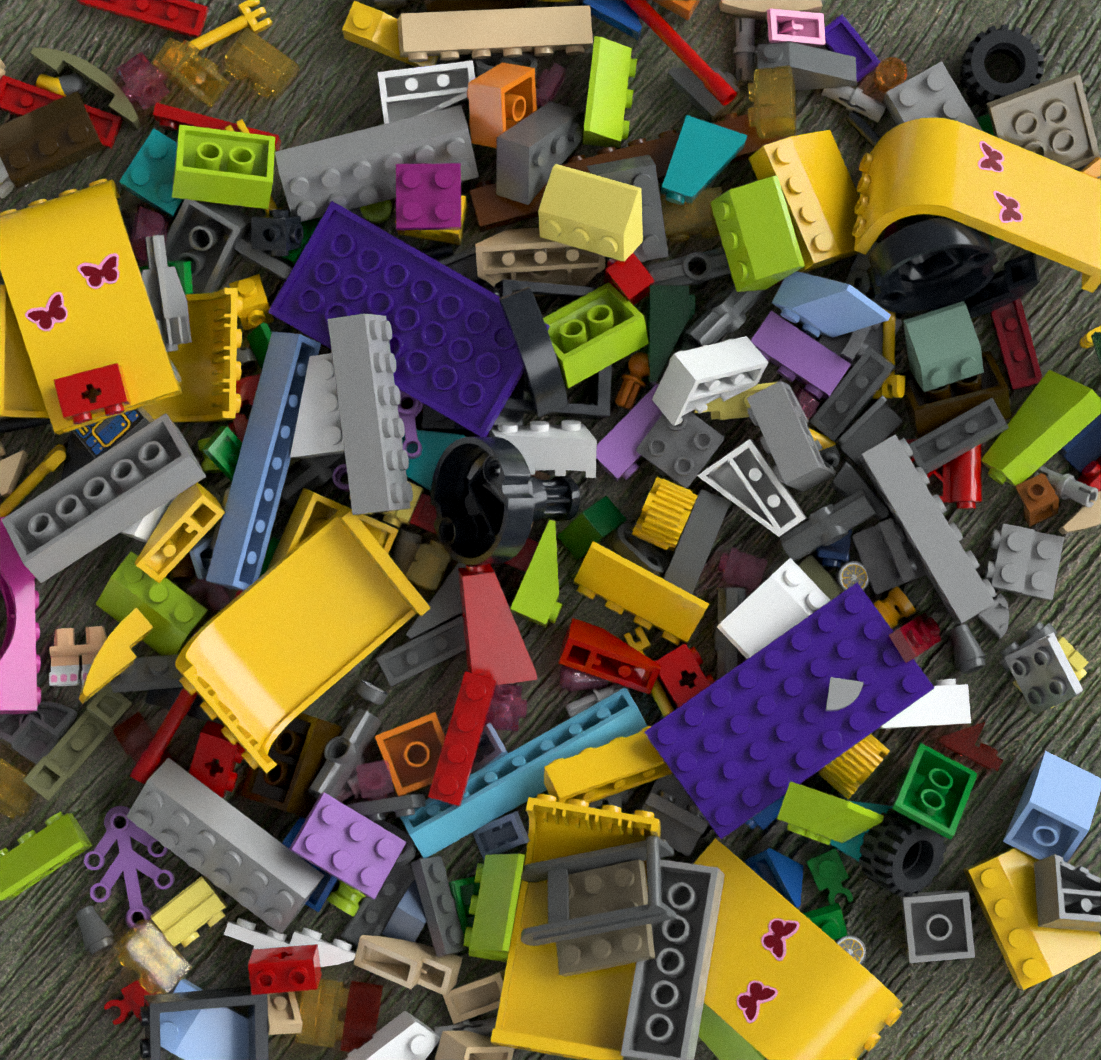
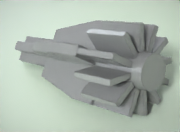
[141,235,192,352]

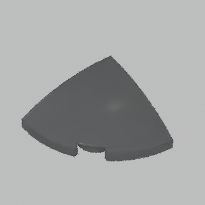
[0,702,78,767]

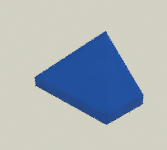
[583,0,642,40]
[744,848,803,908]

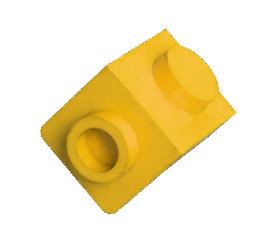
[229,274,274,330]

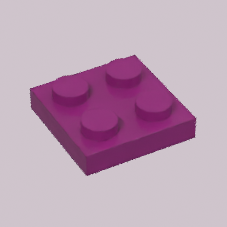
[396,163,461,230]

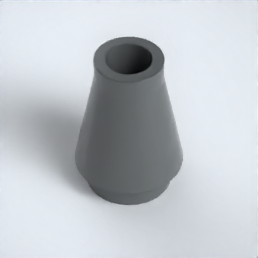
[392,528,425,578]
[950,624,986,674]
[75,906,116,957]

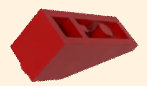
[559,618,661,695]

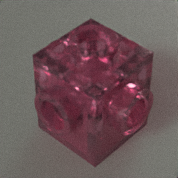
[115,52,170,110]
[484,684,528,731]

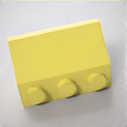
[538,164,643,262]

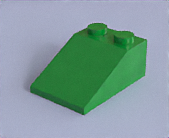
[892,743,978,840]

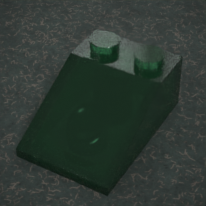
[647,285,695,390]

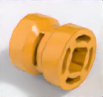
[873,586,916,629]

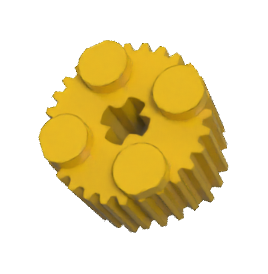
[632,477,698,551]
[818,734,890,800]

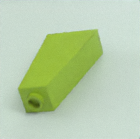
[981,370,1101,487]

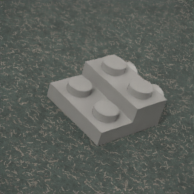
[984,523,1064,601]

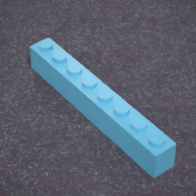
[401,687,648,859]

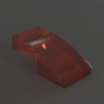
[340,981,383,1052]

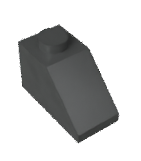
[667,68,740,123]

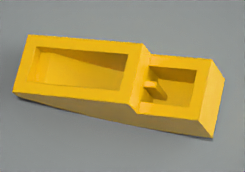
[79,607,153,704]

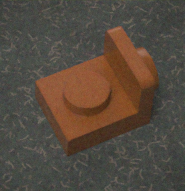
[1016,473,1059,527]

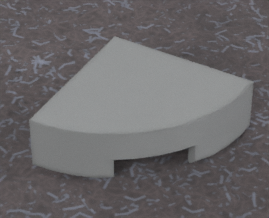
[977,593,1009,639]
[825,677,863,711]

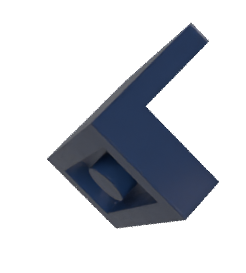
[1058,414,1101,473]

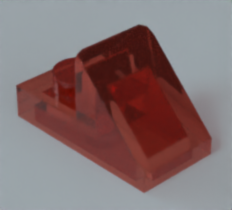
[113,711,177,774]
[936,722,1003,772]

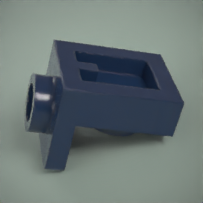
[815,529,852,568]

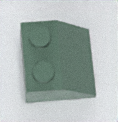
[903,301,984,392]

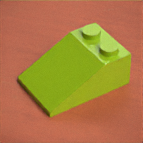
[510,519,562,628]

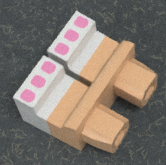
[49,626,111,687]

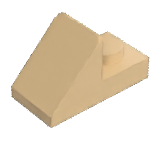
[0,441,28,498]
[267,992,302,1035]

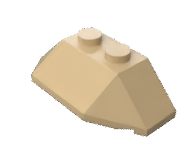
[475,227,605,297]

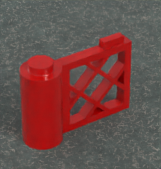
[884,439,982,510]

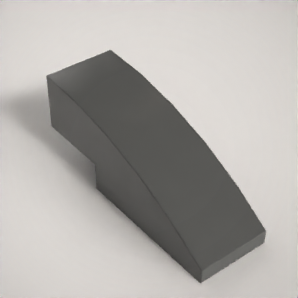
[664,489,731,594]

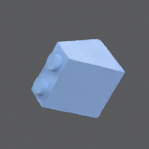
[1003,751,1101,862]

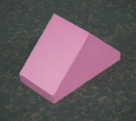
[767,9,826,47]

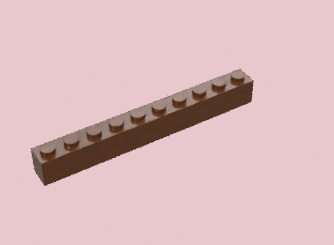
[470,104,786,233]

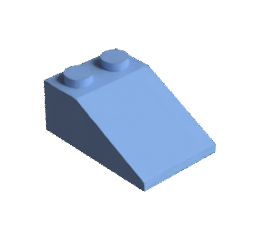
[772,271,891,338]
[160,979,249,1060]

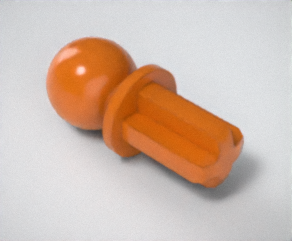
[615,352,654,410]

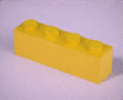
[544,726,672,804]

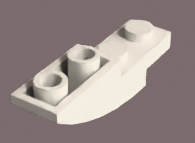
[224,918,356,967]

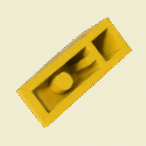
[342,1,439,67]
[134,482,225,583]

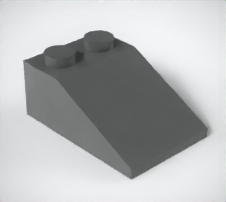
[165,199,251,294]

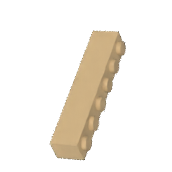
[397,5,593,62]

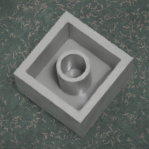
[901,889,975,963]

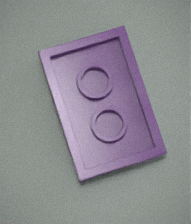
[289,792,406,899]

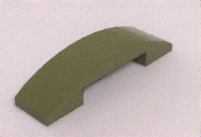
[30,47,142,130]
[23,684,132,802]

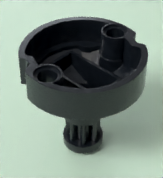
[867,214,998,314]
[431,437,580,565]

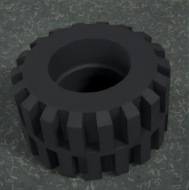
[960,25,1044,107]
[859,808,946,897]

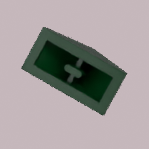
[557,495,627,561]

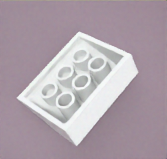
[717,558,831,659]

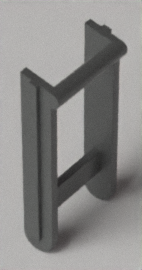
[521,836,676,946]

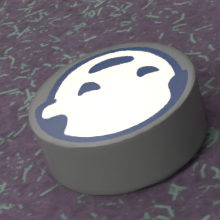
[354,679,388,705]

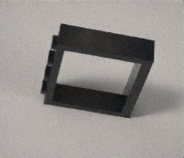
[492,279,612,420]
[139,986,269,1060]

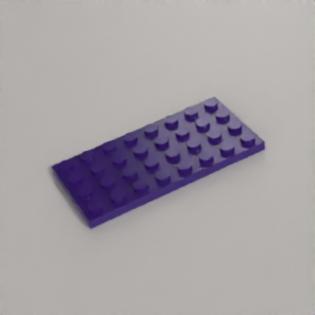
[268,201,550,437]
[644,582,934,840]

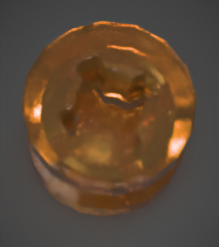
[874,57,908,94]

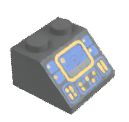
[72,407,155,459]

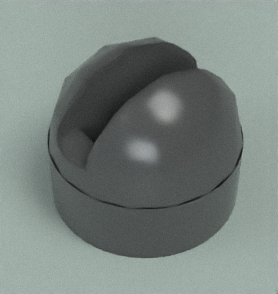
[236,346,258,373]

